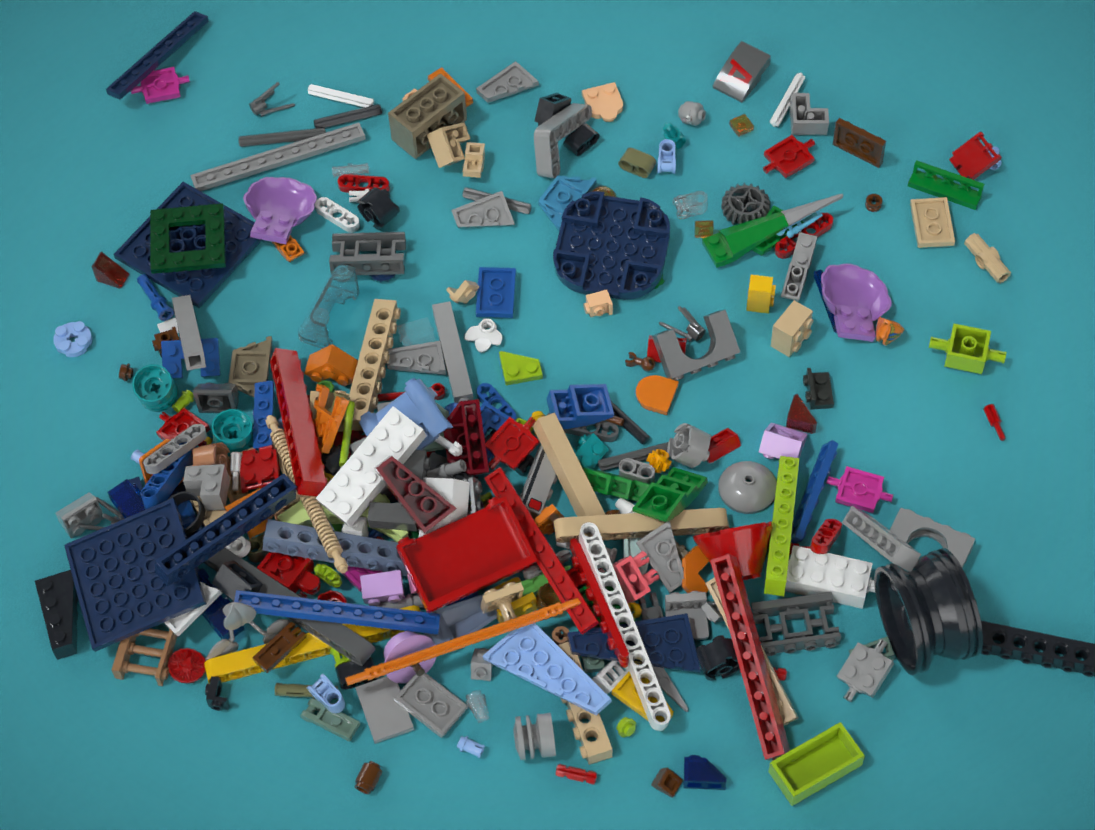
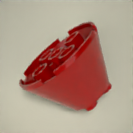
[693,521,773,580]

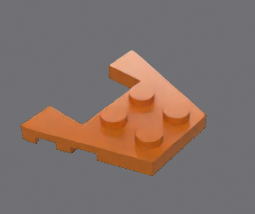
[312,384,349,454]

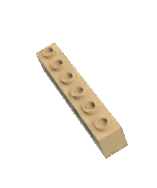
[557,642,613,765]

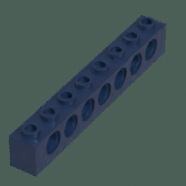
[155,474,297,587]

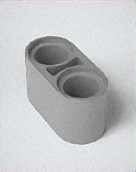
[619,458,655,484]

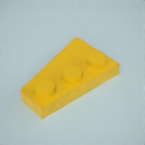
[611,664,674,722]

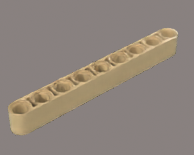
[554,508,729,543]

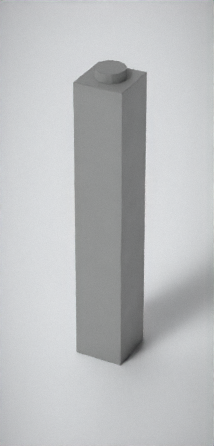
[172,295,206,371]
[432,301,473,403]

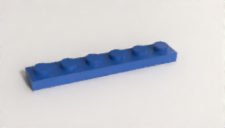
[790,440,838,543]

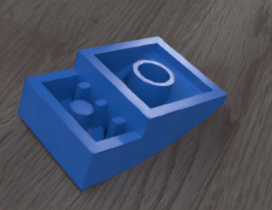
[546,384,614,429]

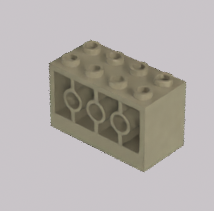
[388,73,467,159]

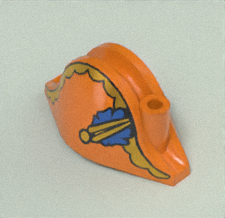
[876,317,904,346]

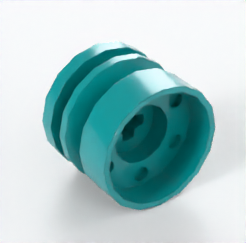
[132,364,178,412]
[211,409,253,457]

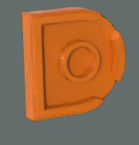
[636,375,679,415]

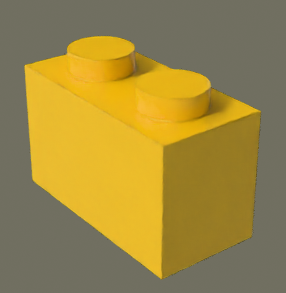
[746,275,776,314]

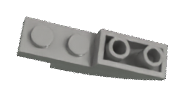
[781,232,817,301]

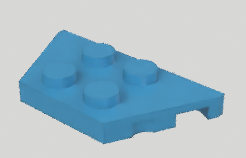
[538,176,597,231]

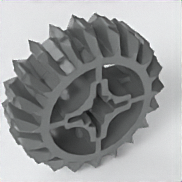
[721,182,770,225]

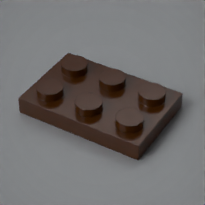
[833,118,886,168]

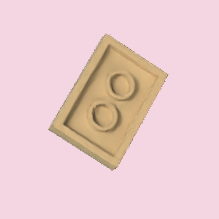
[910,197,955,248]

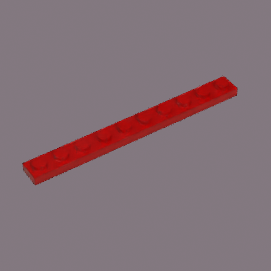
[484,467,599,635]

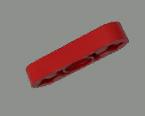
[337,174,390,193]
[810,519,842,554]

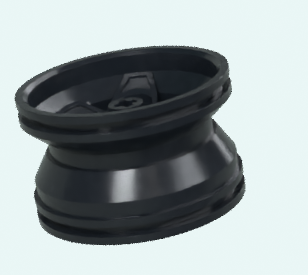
[874,548,983,675]

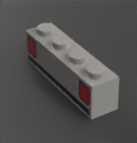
[520,445,558,519]

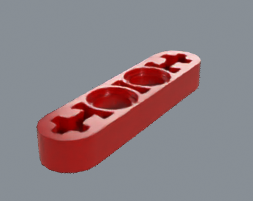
[775,212,833,259]

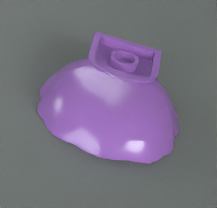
[243,177,317,244]
[821,264,892,342]

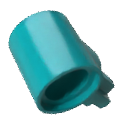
[663,122,686,150]

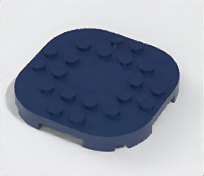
[553,191,670,300]

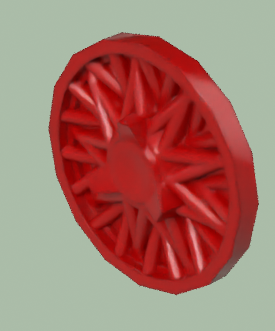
[167,648,205,684]

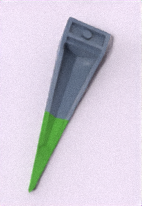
[424,565,571,645]

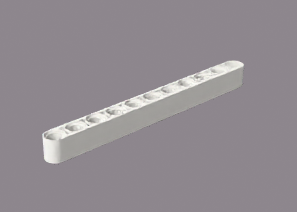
[579,522,671,731]

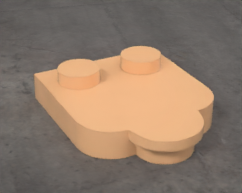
[582,82,623,122]

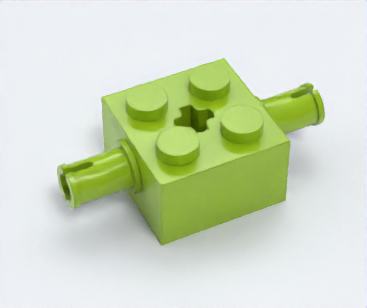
[929,323,1007,374]

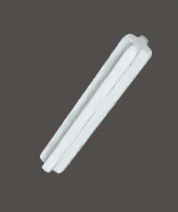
[770,73,805,127]
[308,84,374,107]

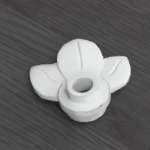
[465,319,502,352]

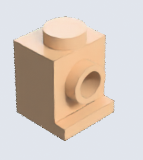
[583,290,613,317]

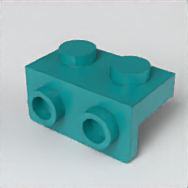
[573,433,609,469]

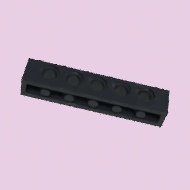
[981,621,1095,677]

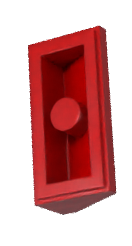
[706,428,741,463]

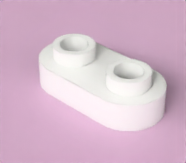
[225,536,251,558]

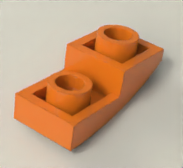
[271,235,305,262]

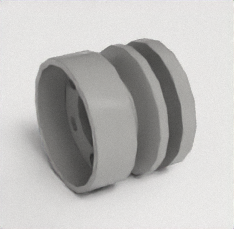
[513,713,556,760]

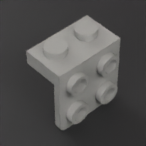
[665,591,709,640]

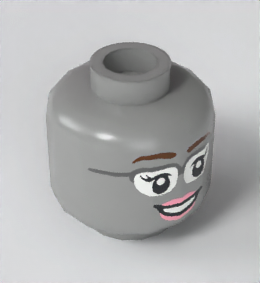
[678,101,706,126]

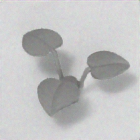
[205,602,291,661]

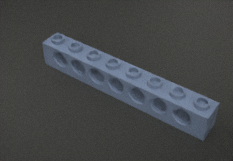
[262,519,408,576]

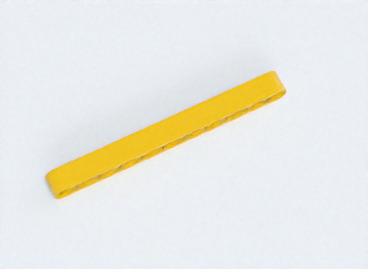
[204,605,421,683]

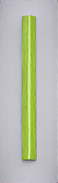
[339,401,355,467]

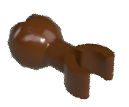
[625,352,656,371]

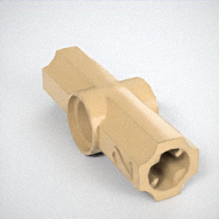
[964,233,1011,283]

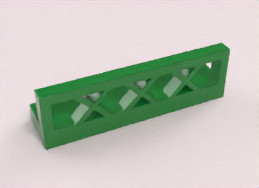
[907,160,985,210]

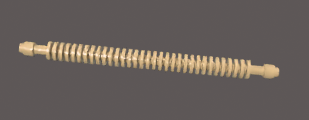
[266,415,348,573]

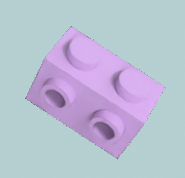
[360,570,405,606]

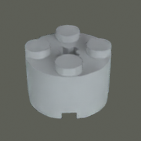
[667,423,711,468]

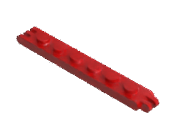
[570,538,629,668]

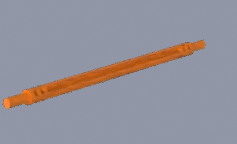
[345,598,581,686]

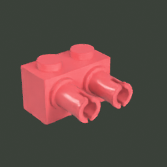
[606,551,659,603]

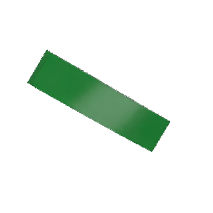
[582,467,650,501]

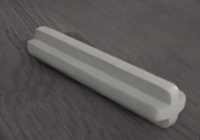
[523,550,572,579]

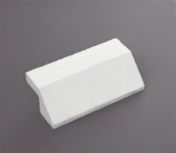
[419,478,470,537]

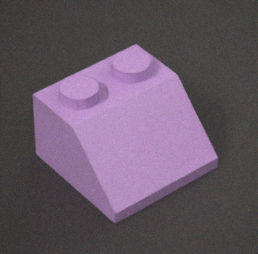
[759,423,808,459]

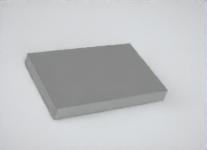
[394,672,468,738]
[355,676,414,744]

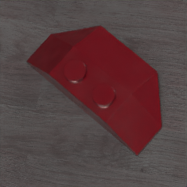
[443,399,489,475]

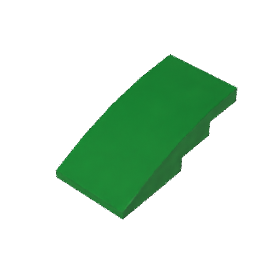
[632,467,708,522]

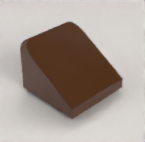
[651,767,683,797]

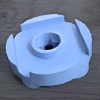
[54,321,92,357]

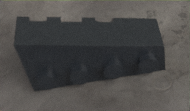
[35,570,78,660]

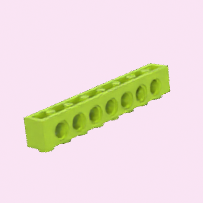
[764,456,799,596]

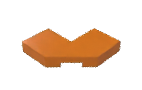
[682,546,709,593]

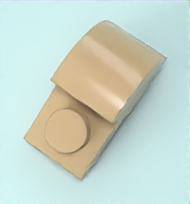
[463,142,485,178]

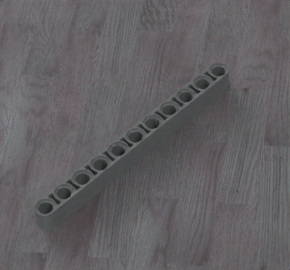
[203,548,375,666]

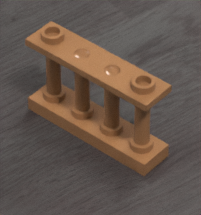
[111,628,178,686]

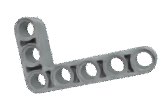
[534,103,592,178]

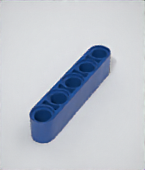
[140,442,197,510]

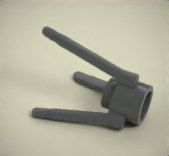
[249,82,295,117]
[659,306,706,341]
[79,497,126,530]

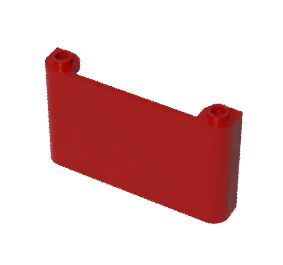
[396,496,537,613]

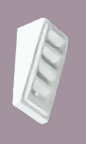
[592,661,629,694]

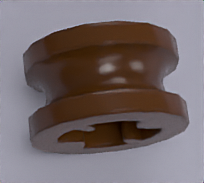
[865,194,882,212]

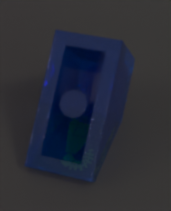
[683,755,727,790]

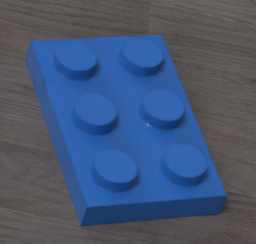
[476,267,516,318]

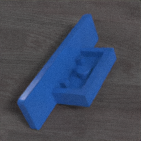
[253,381,274,450]

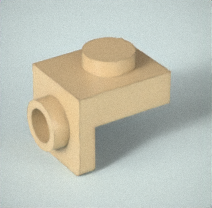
[446,280,479,304]

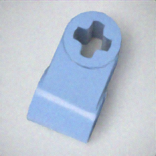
[657,139,676,174]
[307,674,345,714]

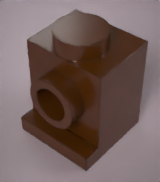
[152,326,179,357]

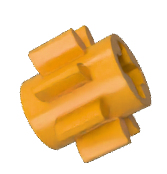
[646,449,672,473]

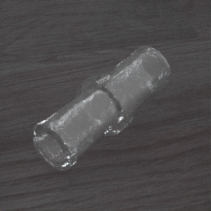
[332,163,369,178]

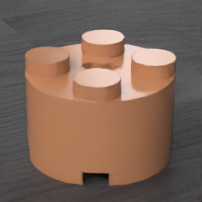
[192,442,232,478]

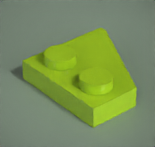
[499,351,543,386]

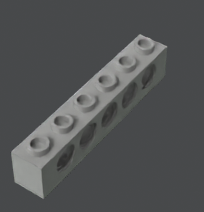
[842,506,921,572]

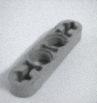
[143,424,207,474]

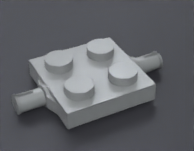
[836,639,894,702]

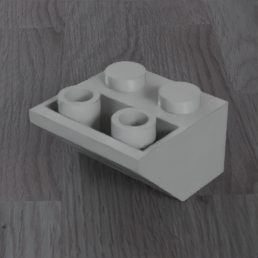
[55,493,104,539]

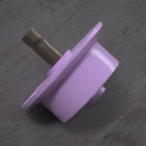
[384,631,436,684]

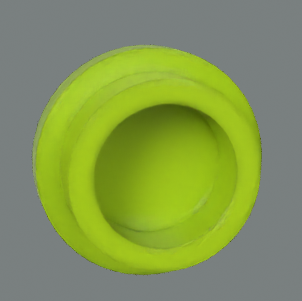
[616,717,636,738]

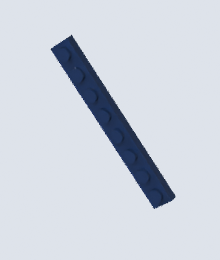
[106,11,209,100]

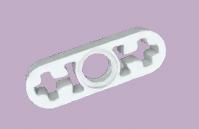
[315,197,360,233]

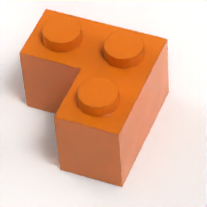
[304,344,358,386]

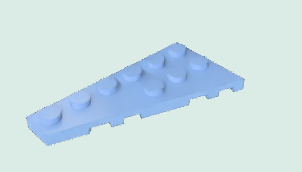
[482,623,612,715]

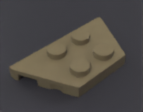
[229,336,273,397]

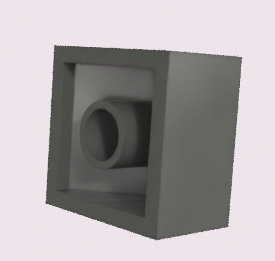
[193,383,239,413]

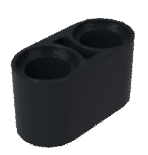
[563,123,600,156]
[335,657,378,690]

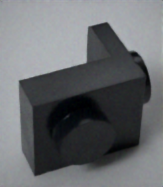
[205,676,230,711]

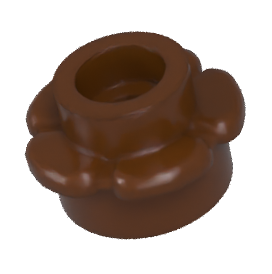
[119,363,134,381]

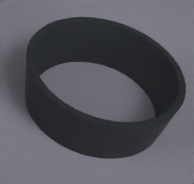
[168,491,205,535]

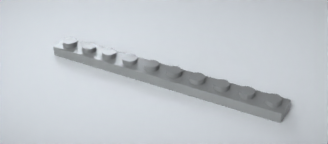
[190,123,365,191]

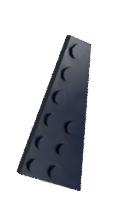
[567,613,701,673]

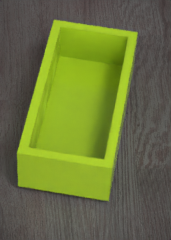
[768,722,865,806]

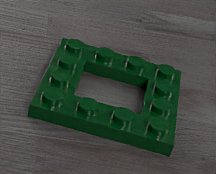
[150,203,226,274]

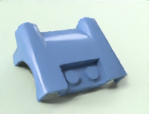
[359,378,453,450]

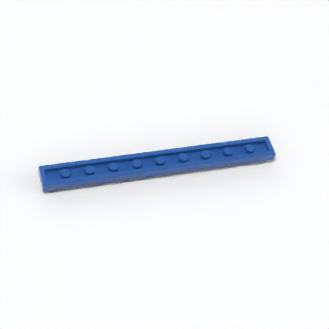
[234,590,440,635]

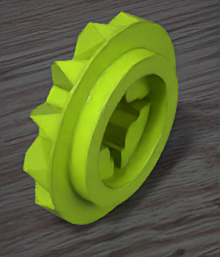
[314,564,343,588]

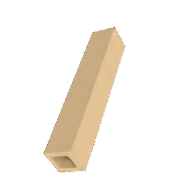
[532,413,606,517]

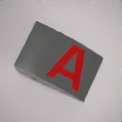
[712,41,771,103]

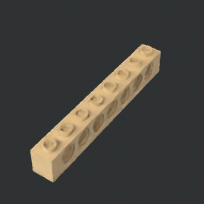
[343,299,401,431]

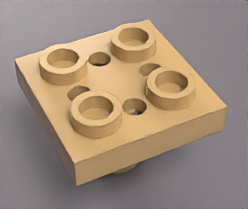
[480,582,524,621]

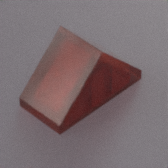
[91,252,129,289]
[786,394,817,434]

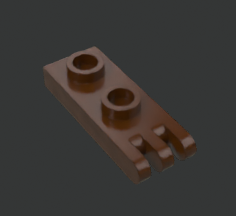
[252,622,307,674]

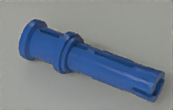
[137,274,174,321]

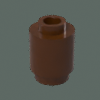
[355,761,382,794]

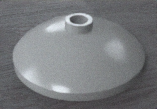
[718,461,777,514]

